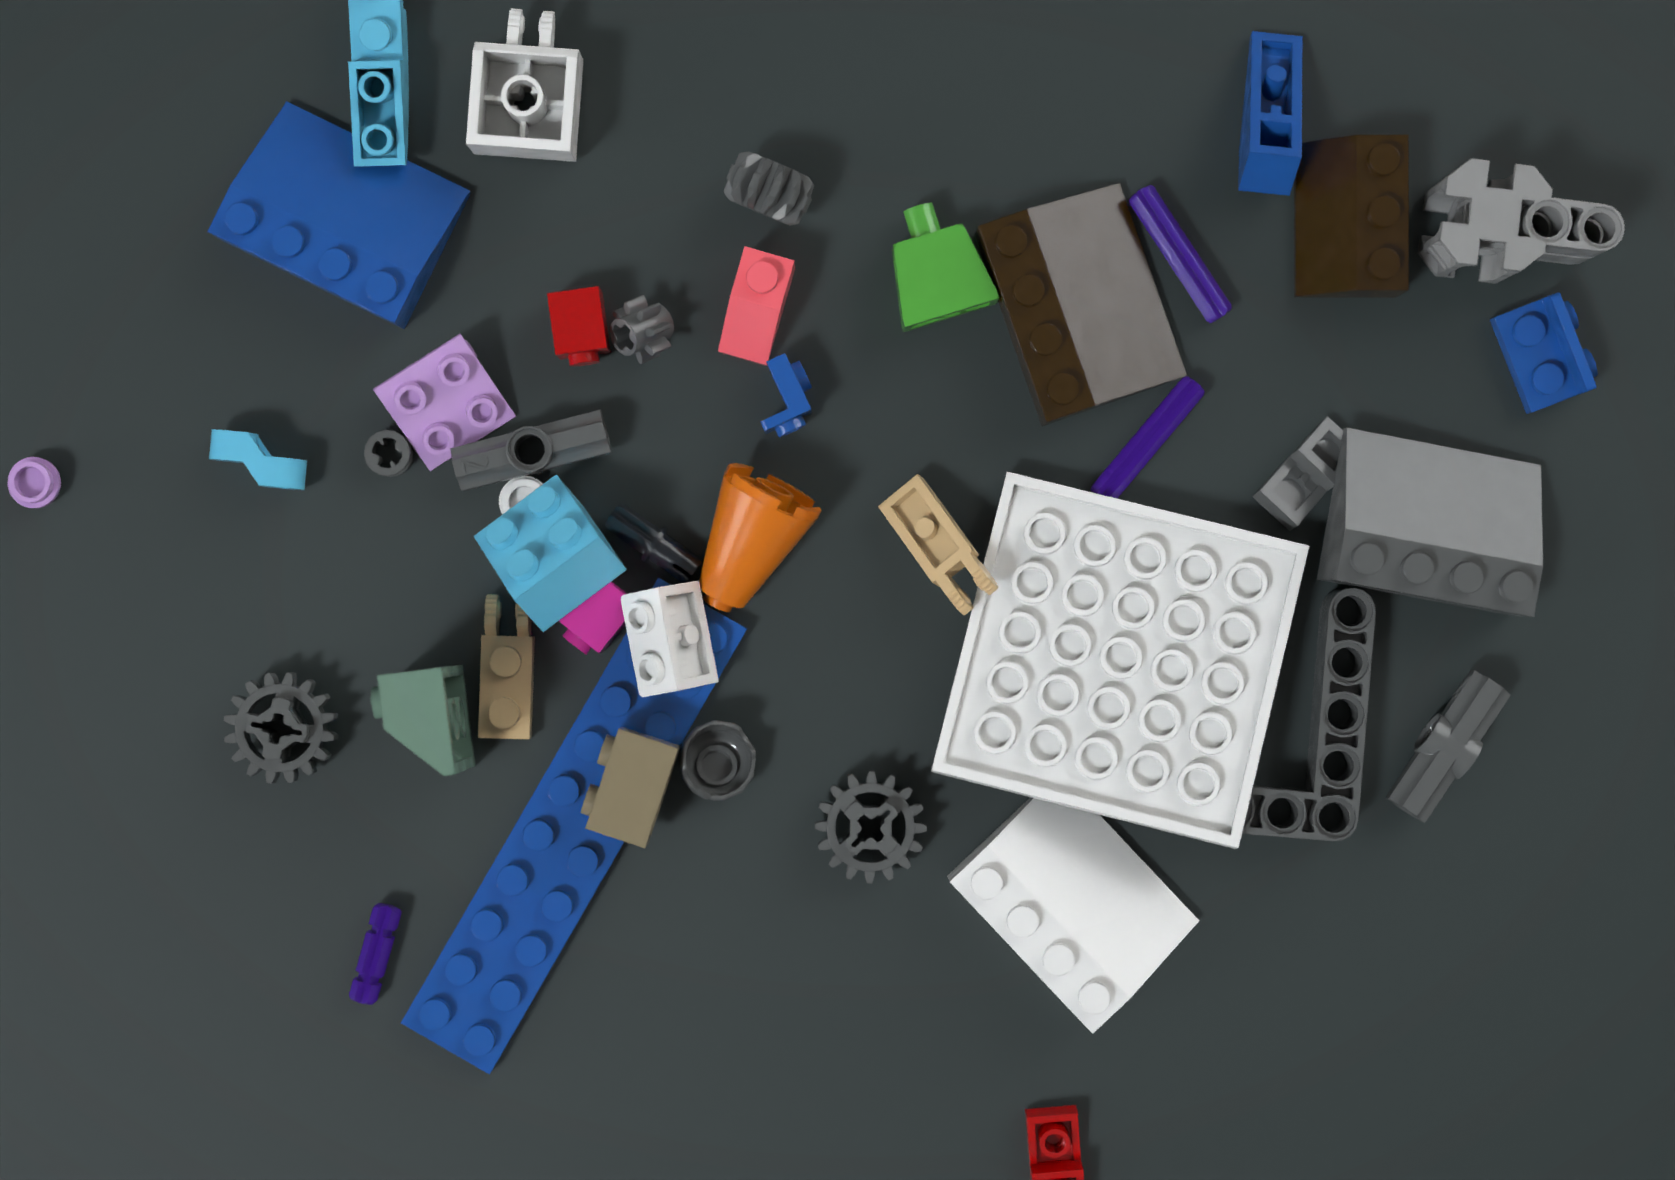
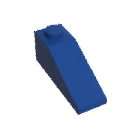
[1238,31,1303,196]

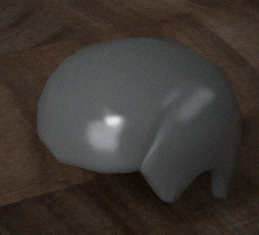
[678,720,756,801]

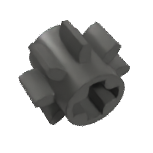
[610,295,674,364]

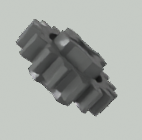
[223,672,339,784]
[815,770,927,884]

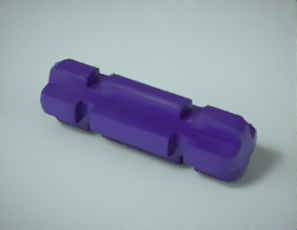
[349,903,402,1005]

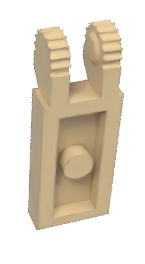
[878,474,999,615]
[478,594,535,739]

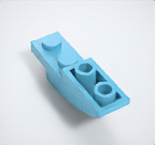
[348,0,409,167]

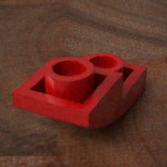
[1025,1105,1084,1180]

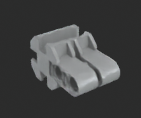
[1418,158,1625,284]

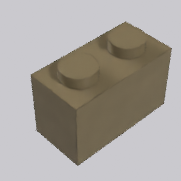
[581,727,681,848]

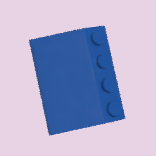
[207,101,471,329]

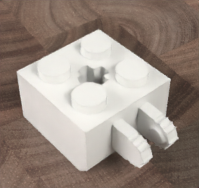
[466,8,583,162]

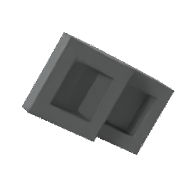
[1252,416,1343,531]

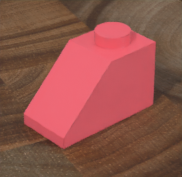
[718,246,795,366]

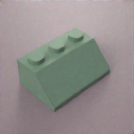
[371,665,476,776]

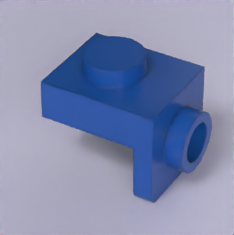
[760,353,812,438]

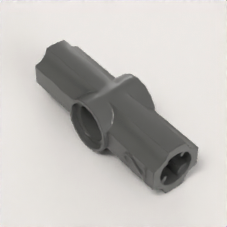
[450,410,612,492]
[1385,670,1511,823]

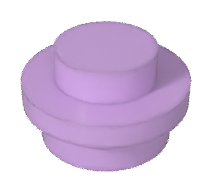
[8,457,61,509]

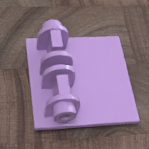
[373,333,516,471]

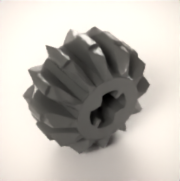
[723,151,814,226]

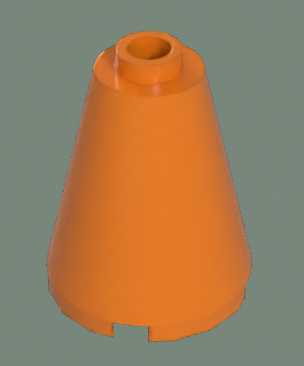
[699,463,822,612]

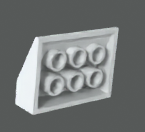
[947,797,1199,1034]

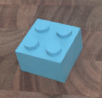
[474,474,627,632]

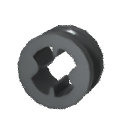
[364,430,414,477]

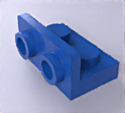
[1489,292,1598,414]

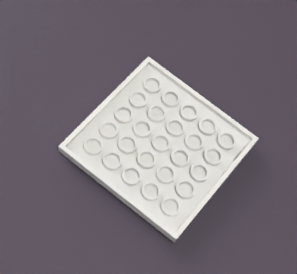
[931,472,1309,849]

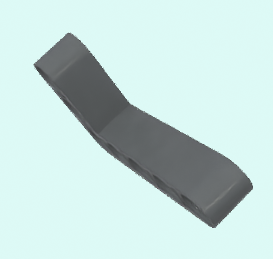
[1242,588,1376,841]

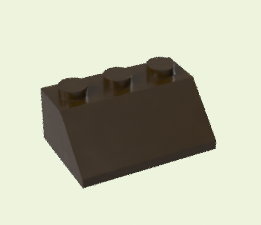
[1294,135,1409,298]

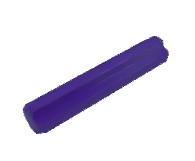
[1129,185,1232,323]
[1091,376,1205,499]

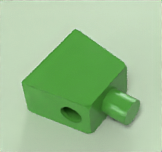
[892,202,999,332]

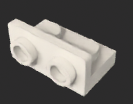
[621,580,719,697]

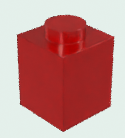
[547,286,611,367]

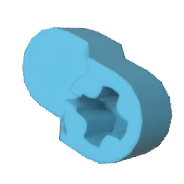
[209,429,307,490]

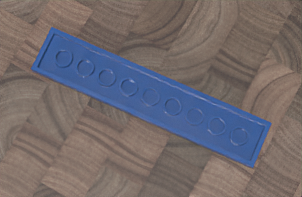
[401,578,747,1075]

